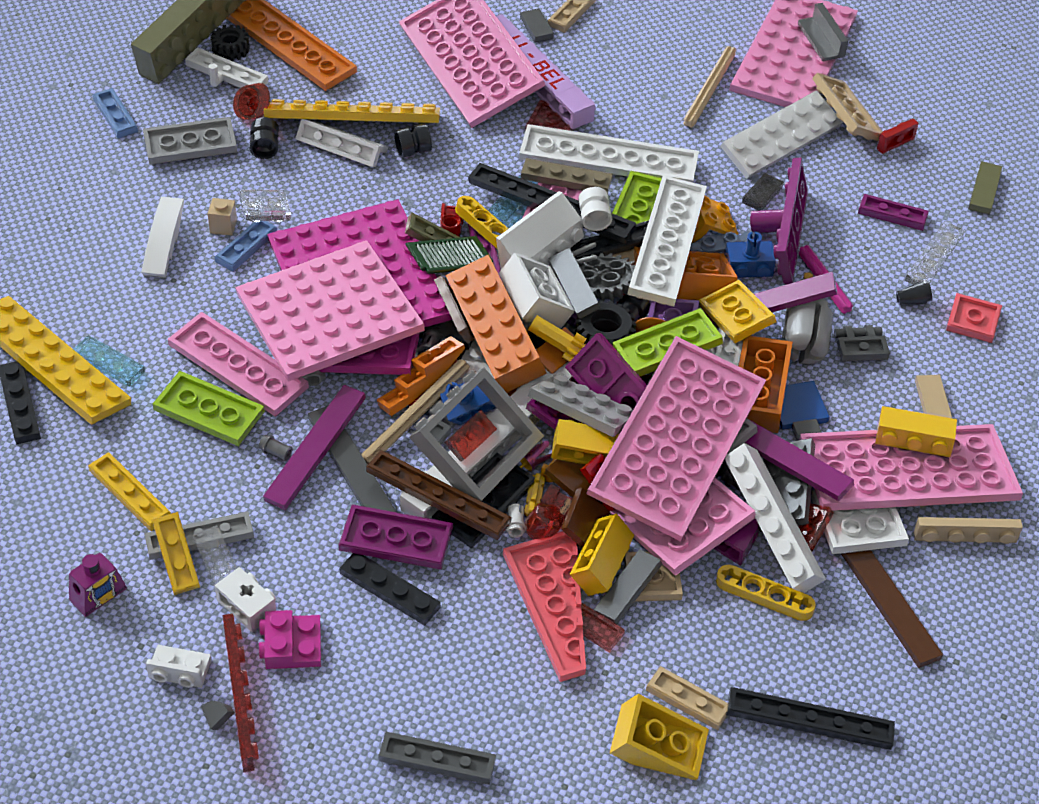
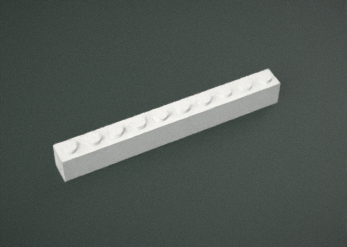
[400,361,579,519]

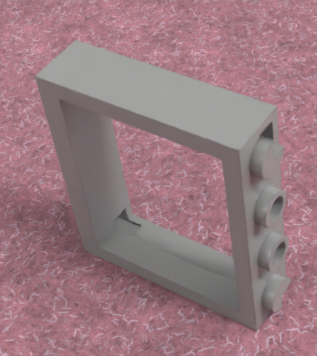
[409,368,544,501]

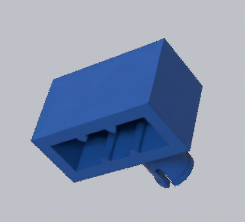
[724,232,776,278]
[440,382,497,425]

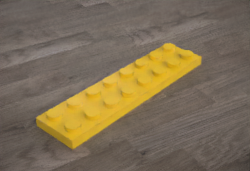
[264,99,440,123]
[0,296,131,425]

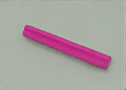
[798,245,853,314]

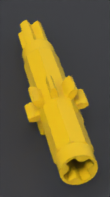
[528,315,587,362]

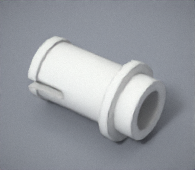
[506,504,526,538]

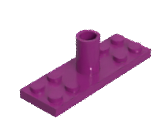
[750,158,808,285]
[565,333,647,410]

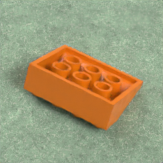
[634,247,738,300]

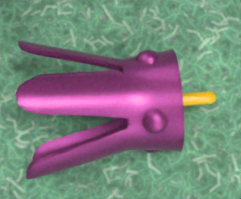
[520,441,552,472]

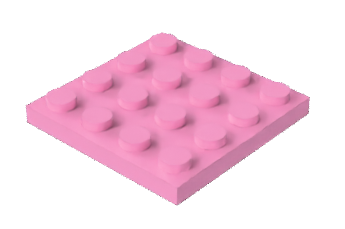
[610,478,756,576]

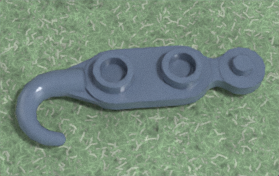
[689,231,754,253]

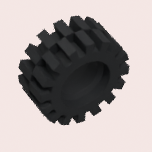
[211,24,250,61]

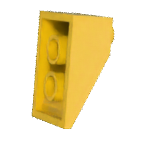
[609,694,709,780]

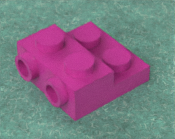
[259,610,321,669]

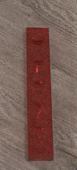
[222,613,259,772]

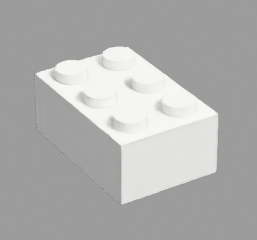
[499,253,575,329]

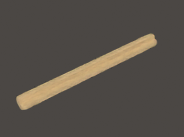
[683,46,736,128]
[361,359,470,464]

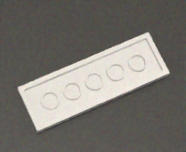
[720,90,843,179]

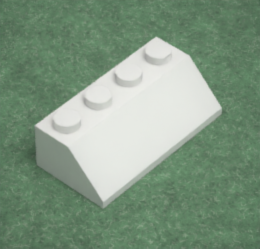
[496,191,584,270]

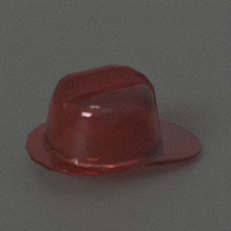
[233,83,271,120]

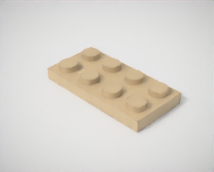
[812,72,883,141]

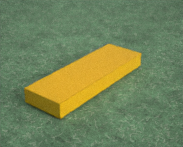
[152,512,200,595]

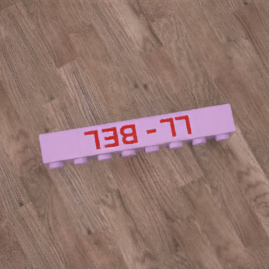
[496,14,596,130]

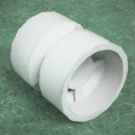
[579,187,612,231]

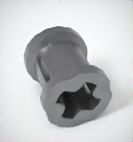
[417,329,444,355]

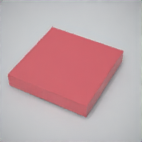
[946,293,1002,343]

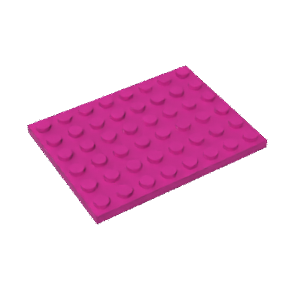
[267,199,452,327]

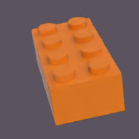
[739,336,793,433]

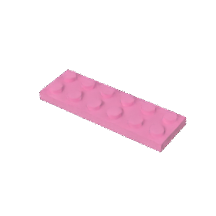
[168,312,309,417]

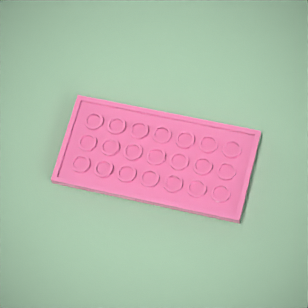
[399,0,545,128]
[729,0,858,107]
[587,336,766,542]
[799,424,1023,511]

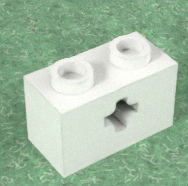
[215,567,276,632]

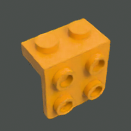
[692,195,738,243]

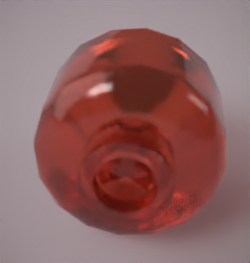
[525,503,563,540]

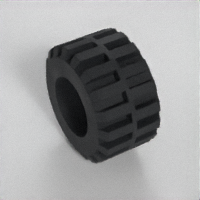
[574,301,636,346]

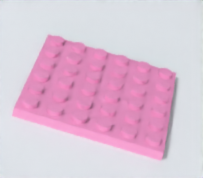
[235,240,425,382]

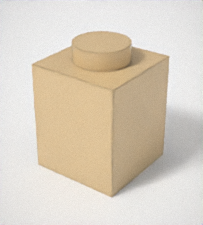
[207,198,237,236]

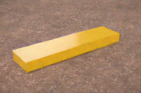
[88,452,171,531]

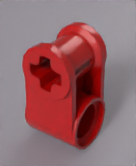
[440,203,464,237]

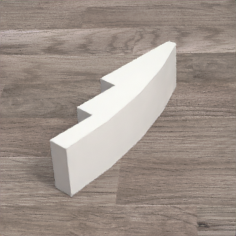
[141,197,184,278]

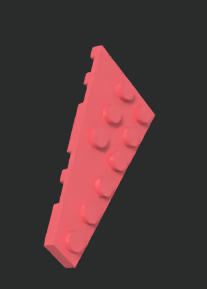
[503,531,586,682]

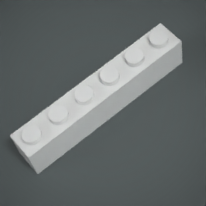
[725,443,826,593]

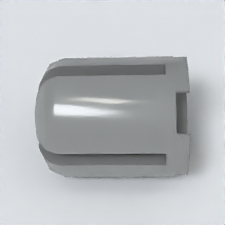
[782,299,833,365]

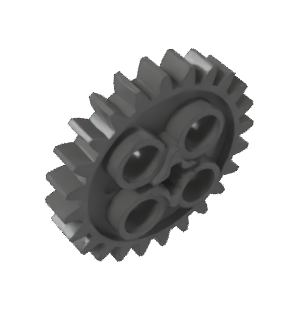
[578,253,636,301]

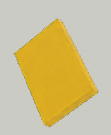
[699,280,776,343]

